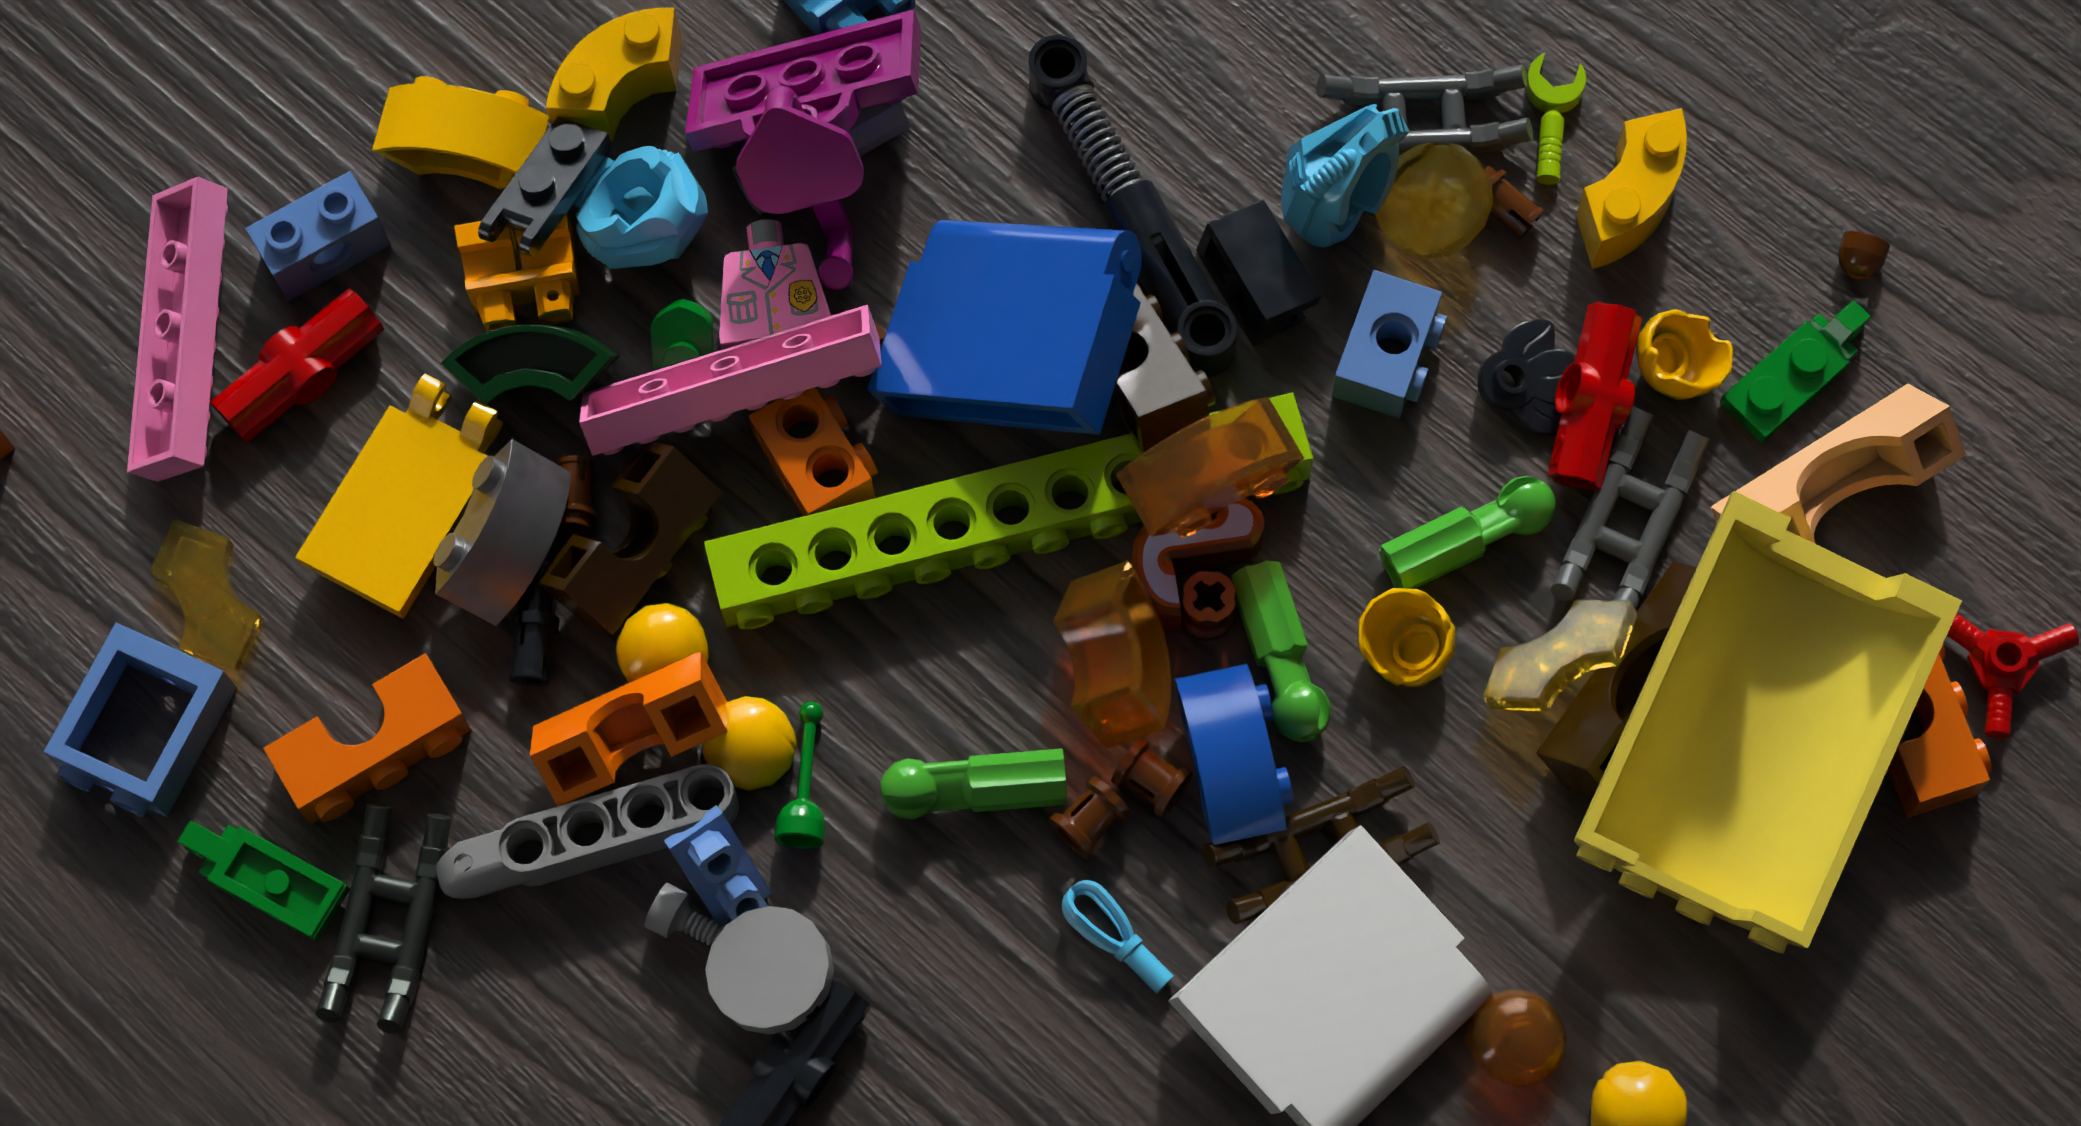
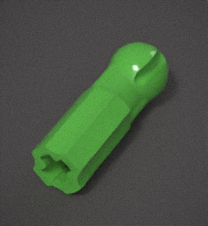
[1378,475,1556,589]
[1231,561,1331,742]
[880,749,1067,820]

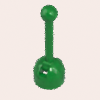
[774,701,826,849]

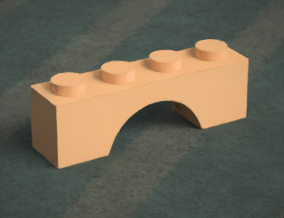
[1710,384,1966,544]

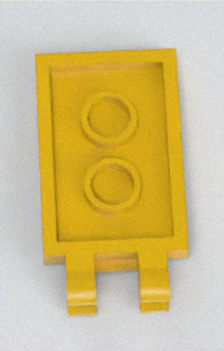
[295,374,503,619]

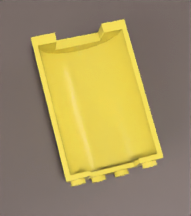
[1574,491,1962,954]

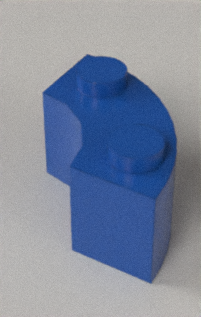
[1175,664,1293,845]

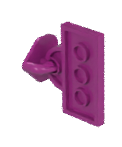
[685,9,921,290]

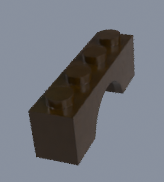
[1536,562,1697,798]

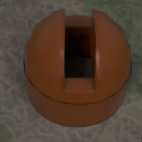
[1838,231,1890,279]

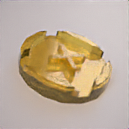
[1376,142,1493,259]

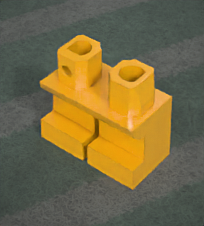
[454,212,580,332]

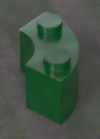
[440,324,620,404]

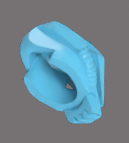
[1281,104,1409,248]
[572,146,708,269]

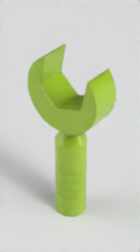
[1525,53,1586,185]

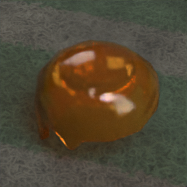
[1465,989,1568,1088]

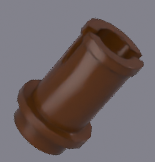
[1467,166,1545,239]
[556,455,597,536]

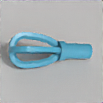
[1062,880,1174,994]

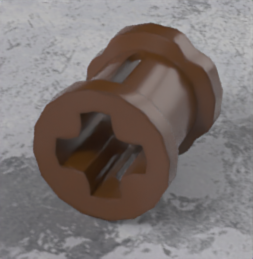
[1181,571,1236,641]
[1111,738,1193,818]
[1049,776,1131,859]

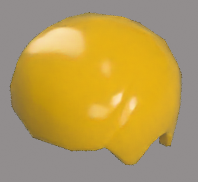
[1636,309,1733,400]
[1358,588,1455,688]
[616,603,709,683]
[702,696,797,791]
[1591,1061,1688,1126]

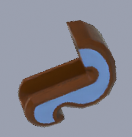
[1131,496,1264,631]

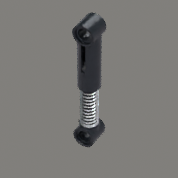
[1028,34,1237,378]

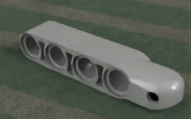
[436,764,739,900]

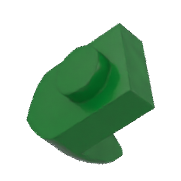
[651,299,714,371]

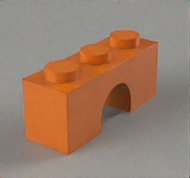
[1888,643,1992,818]
[530,651,728,806]
[263,653,472,824]

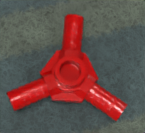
[1947,613,2079,738]

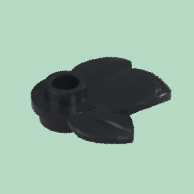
[1477,319,1576,436]

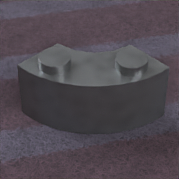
[434,439,571,626]

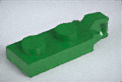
[1719,300,1871,444]
[177,820,350,943]

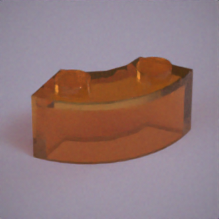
[1116,397,1304,537]
[1053,561,1171,749]

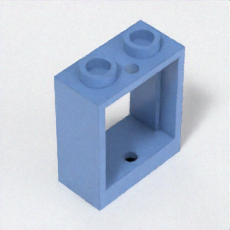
[44,622,237,817]

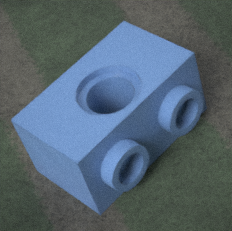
[245,171,391,302]
[1332,270,1447,419]

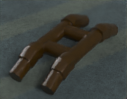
[1202,766,1440,925]

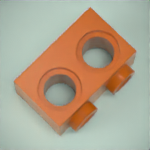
[748,387,878,517]

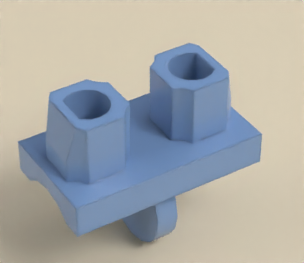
[664,806,772,926]

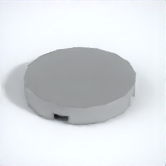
[705,906,834,1034]

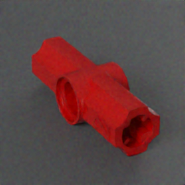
[210,288,385,444]
[1547,302,1642,491]

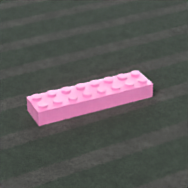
[127,177,228,482]
[579,305,882,456]

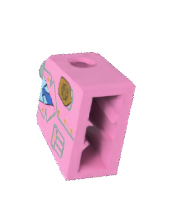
[719,220,831,350]

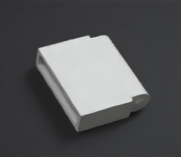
[1168,825,1493,1126]

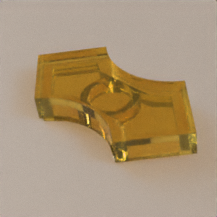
[149,519,264,673]
[1483,600,1638,711]

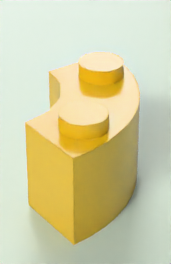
[546,8,682,141]
[372,76,549,189]
[1576,108,1687,269]

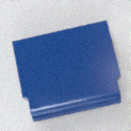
[867,220,1141,435]

